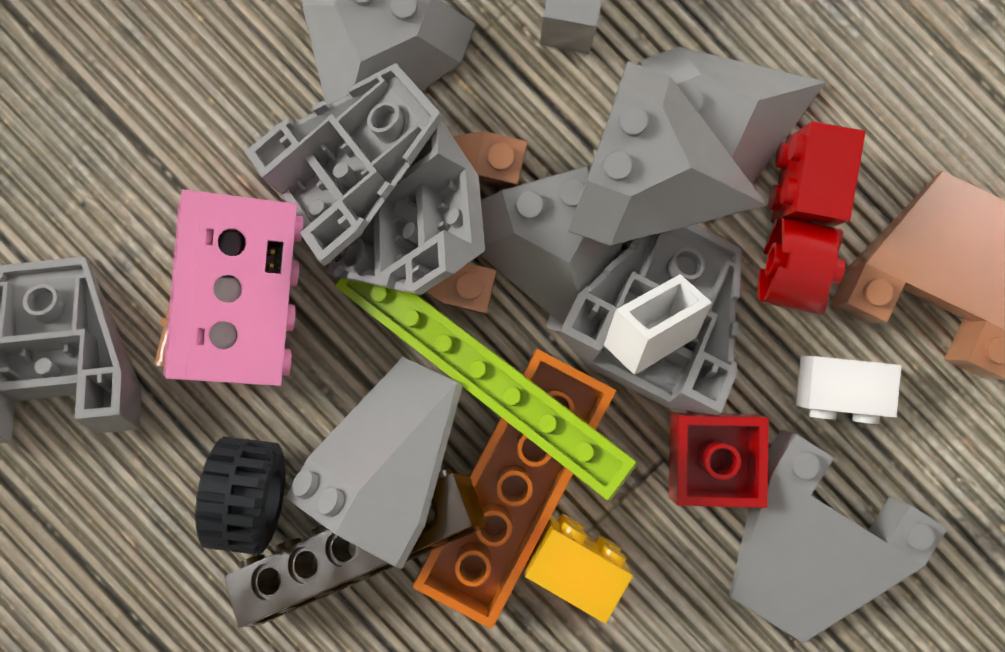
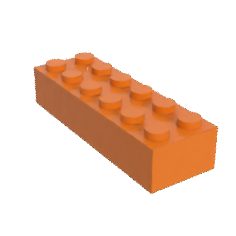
[412,348,617,629]

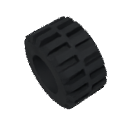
[195,436,286,555]

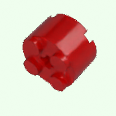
[757,218,845,315]

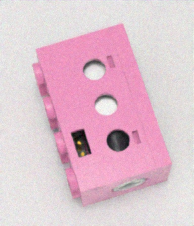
[164,189,303,386]

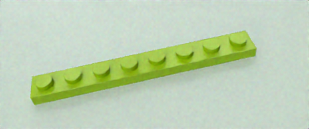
[335,278,639,501]

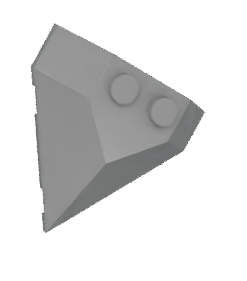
[302,0,475,105]
[638,47,826,184]
[568,61,768,246]
[325,121,485,295]
[480,165,623,324]

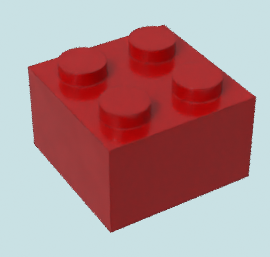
[768,121,866,227]
[669,412,769,508]

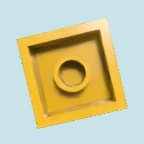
[525,514,633,624]

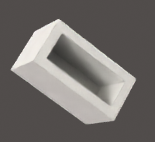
[604,274,712,375]
[796,356,901,424]

